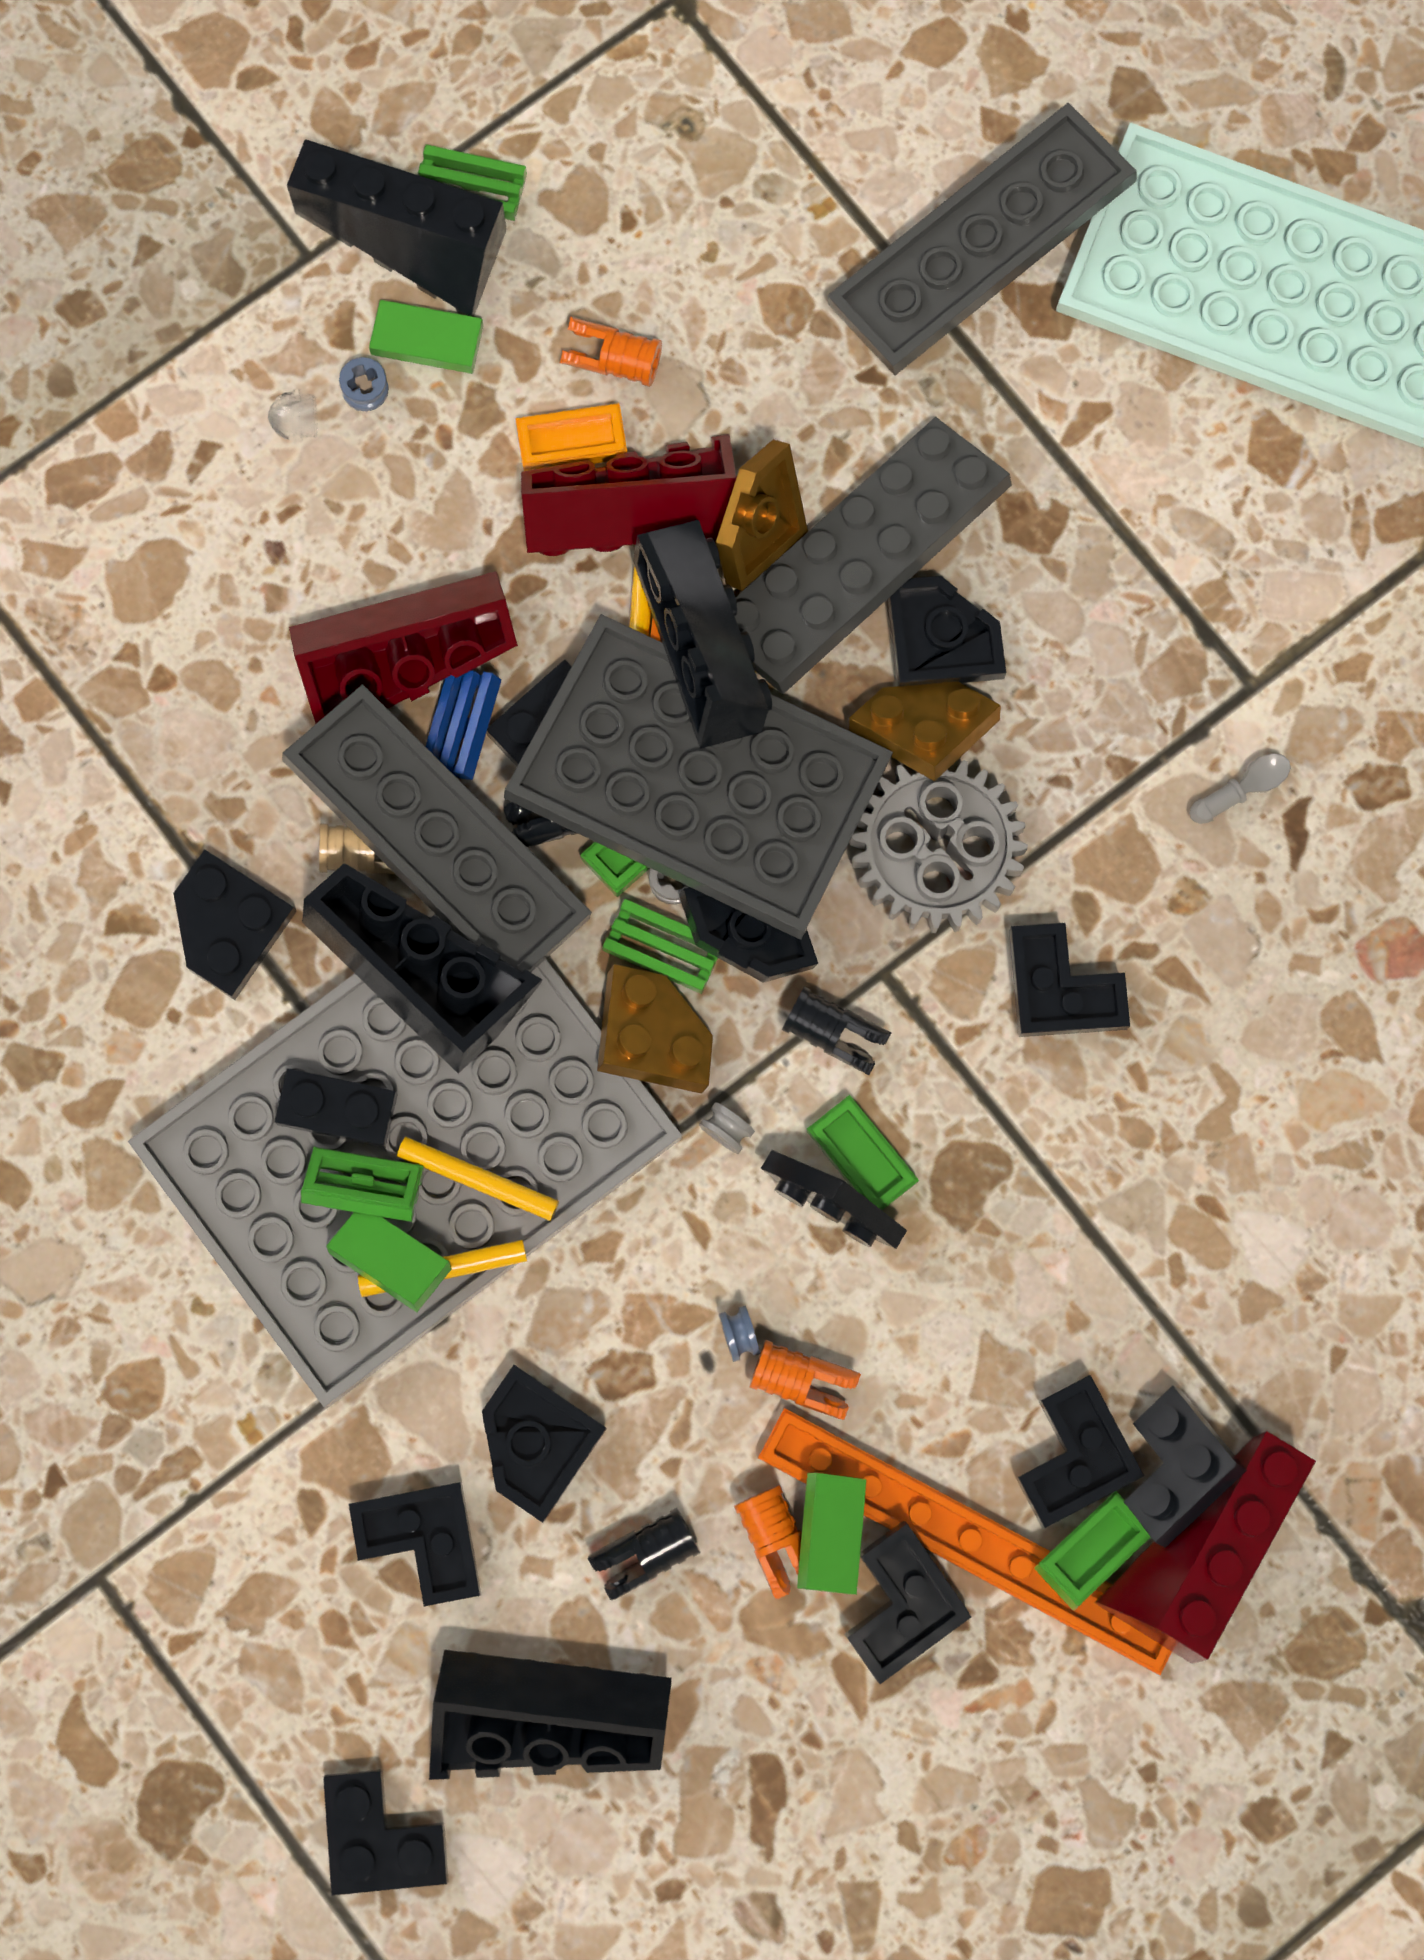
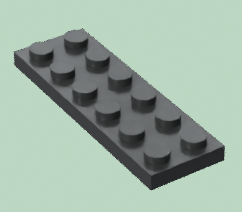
[827,102,1137,375]
[734,417,1012,694]
[282,684,592,972]

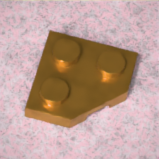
[716,439,808,591]
[849,681,1001,781]
[597,964,713,1094]

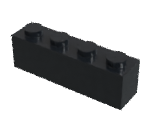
[287,139,507,317]
[633,520,772,749]
[302,863,542,1073]
[429,1650,672,1780]

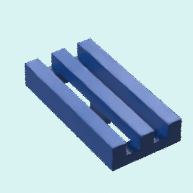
[425,671,501,780]

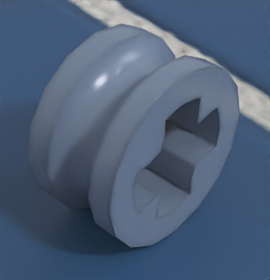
[339,357,389,412]
[719,1306,760,1362]

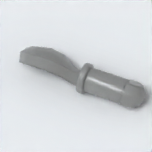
[1189,753,1291,824]

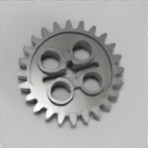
[850,760,1028,933]

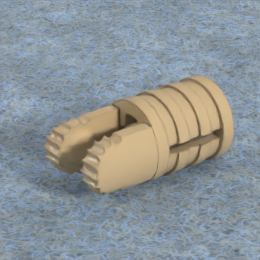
[319,824,395,874]

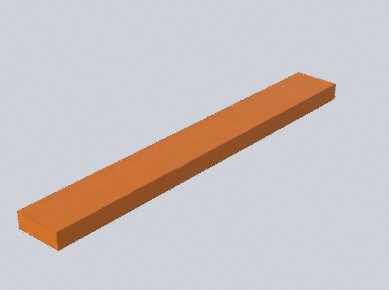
[758,1408,1172,1675]

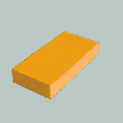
[516,403,627,471]

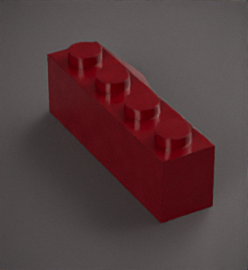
[521,434,737,556]
[289,571,518,724]
[1094,1431,1316,1664]

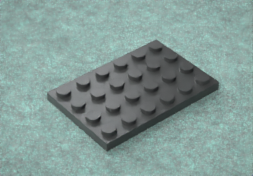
[504,614,893,940]

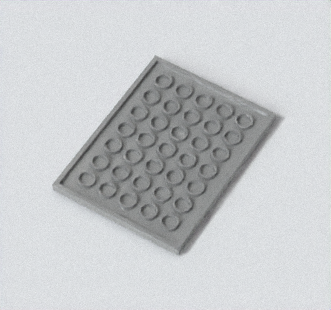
[128,914,682,1409]

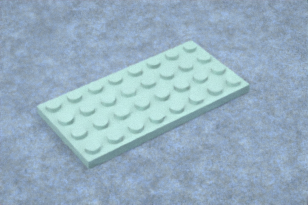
[1056,122,1424,448]

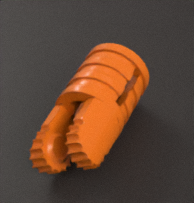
[560,317,662,387]
[749,1340,861,1420]
[734,1485,802,1599]

